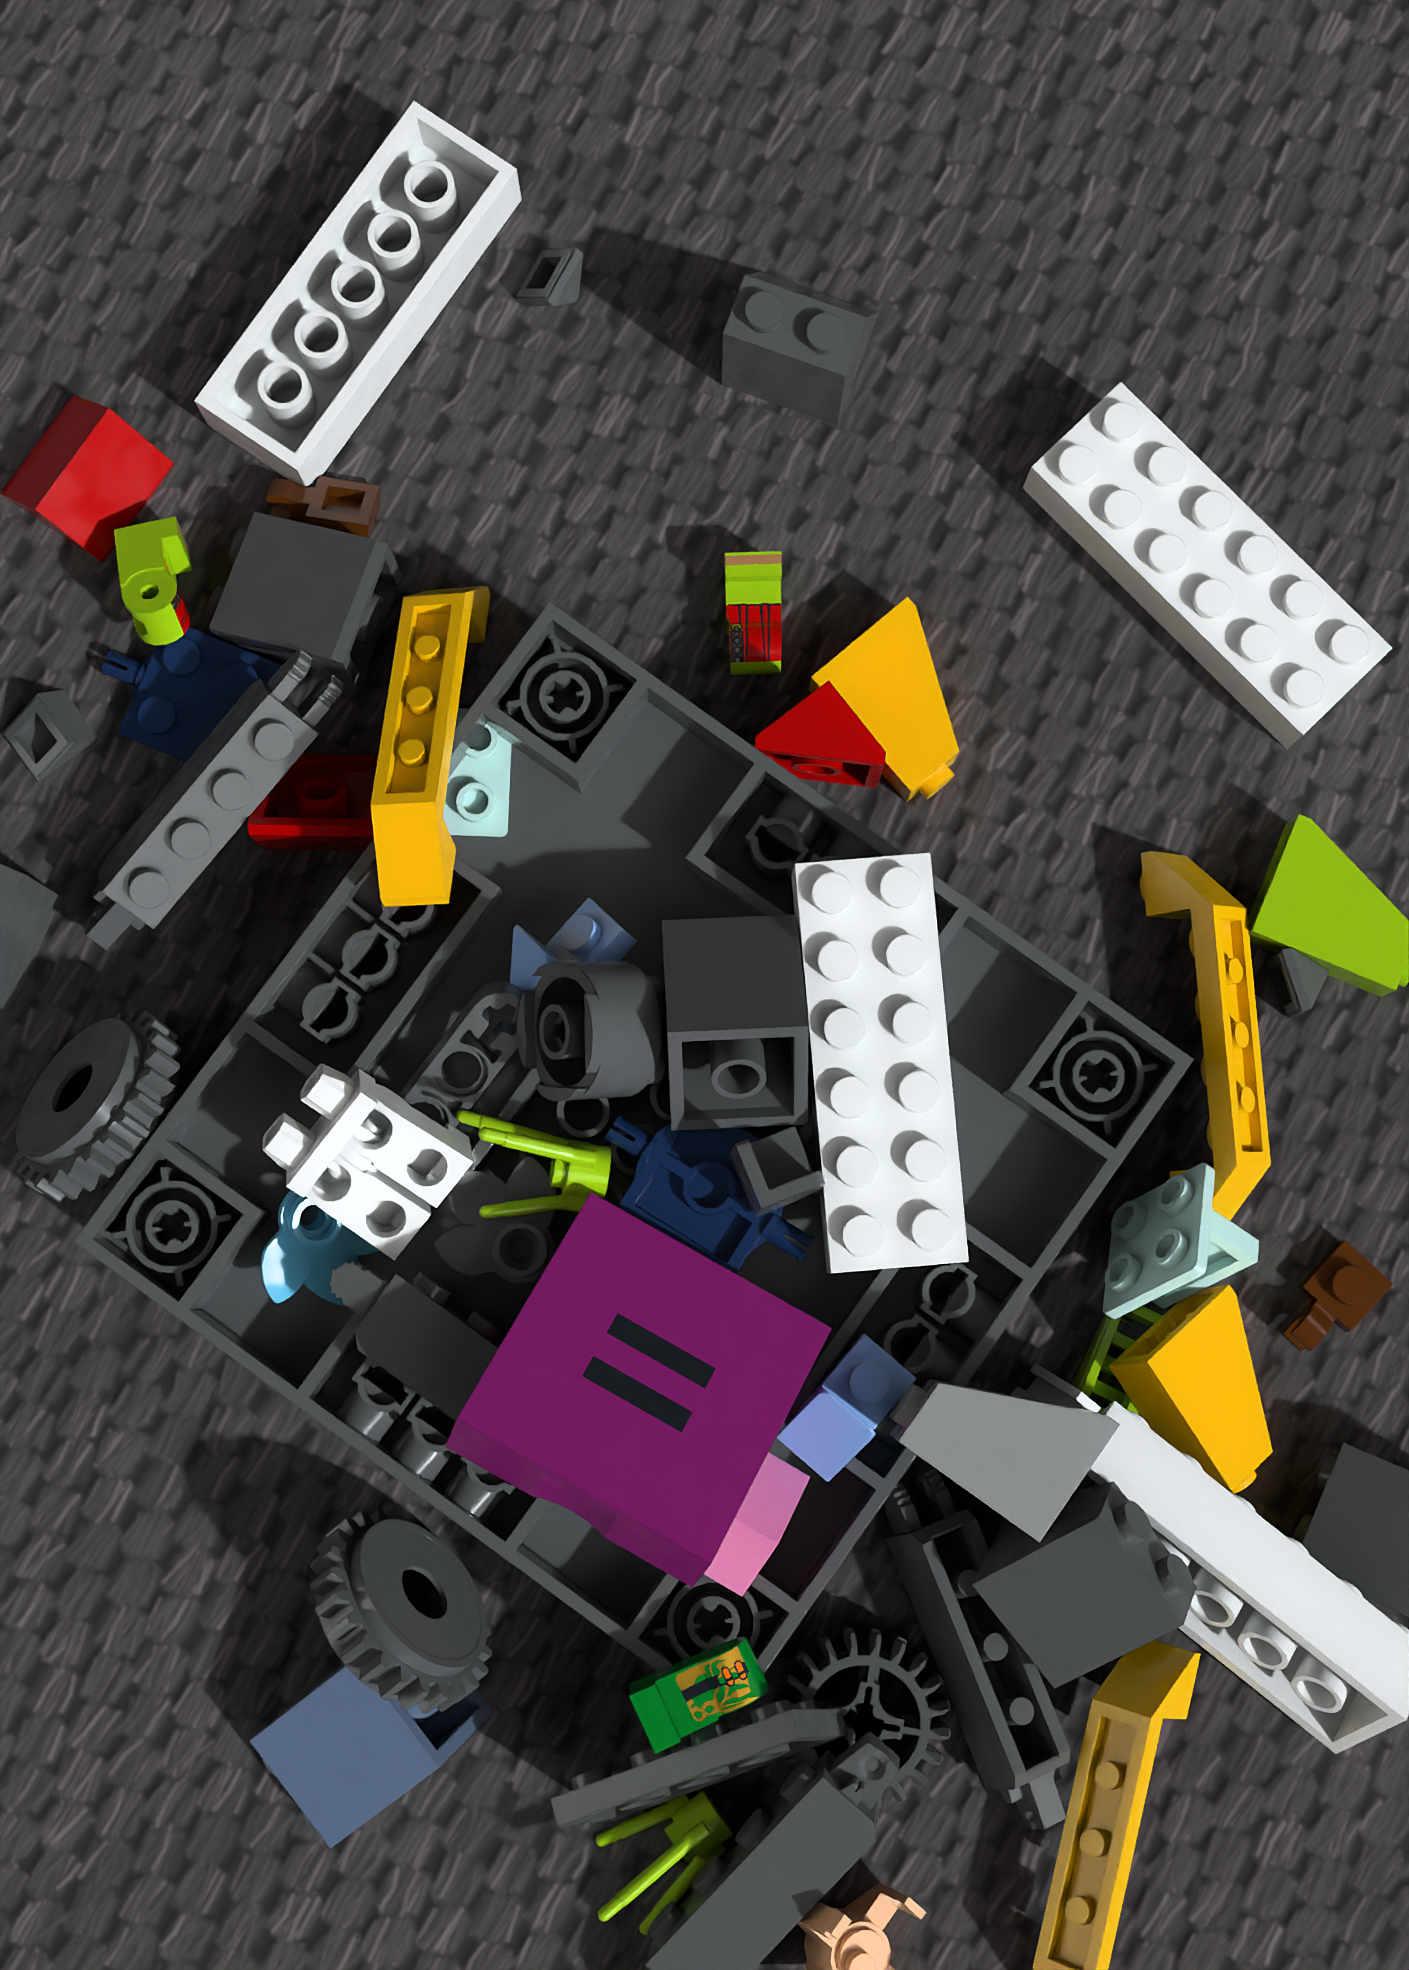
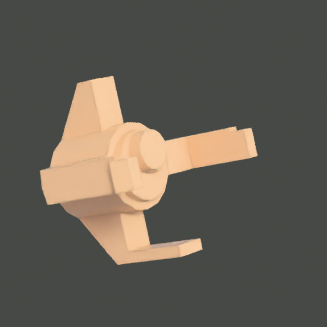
[797,1883,926,1970]

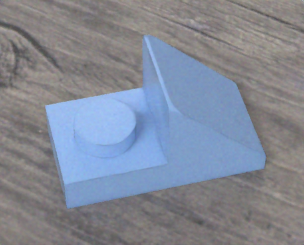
[510,897,637,992]
[776,1333,917,1482]

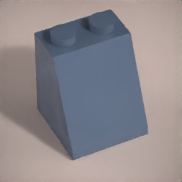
[250,1664,494,1849]

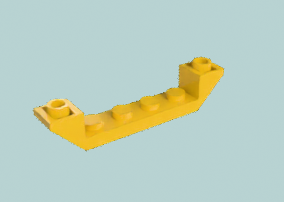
[370,586,491,907]
[1140,851,1271,1221]
[1033,1639,1201,1970]

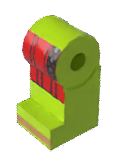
[114,516,193,646]
[724,551,782,675]

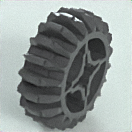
[774,1626,951,1810]

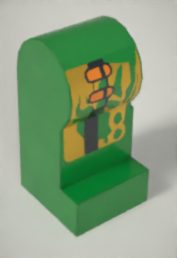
[629,1637,770,1754]

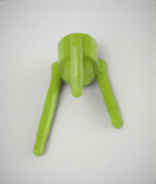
[456,1109,611,1219]
[596,1791,734,1935]

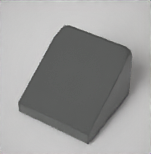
[2,689,99,782]

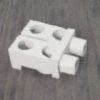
[262,1063,474,1260]

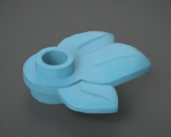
[260,1190,380,1305]

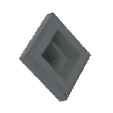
[515,248,583,306]
[1266,948,1329,1018]

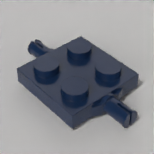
[101,627,282,762]
[605,1115,815,1274]

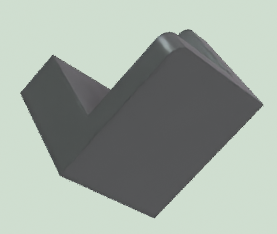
[730,1126,825,1217]

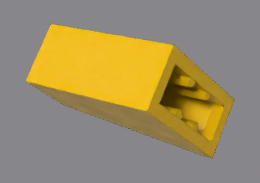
[809,596,959,802]
[1109,1284,1273,1494]

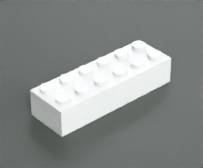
[194,101,522,488]
[1023,382,1392,750]
[791,853,969,1273]
[1074,1401,1409,1754]

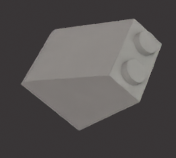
[889,1379,1120,1543]

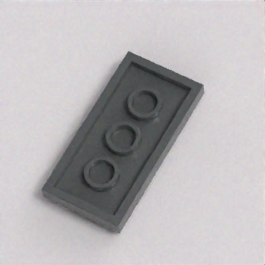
[550,1700,848,1826]

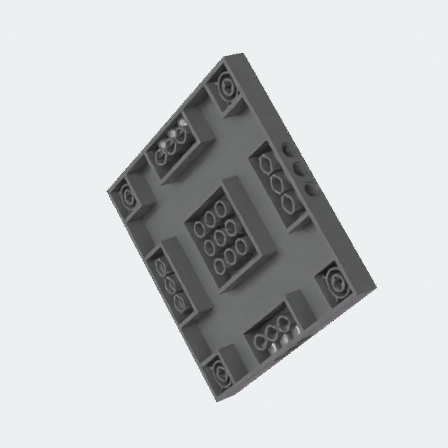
[73,602,1194,1723]

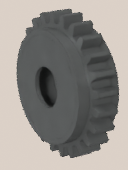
[14,1009,181,1202]
[310,1509,492,1714]

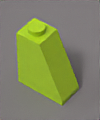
[1248,814,1409,997]

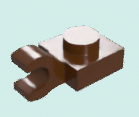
[266,476,380,538]
[1282,1240,1393,1352]

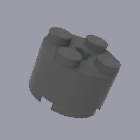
[517,961,666,1101]

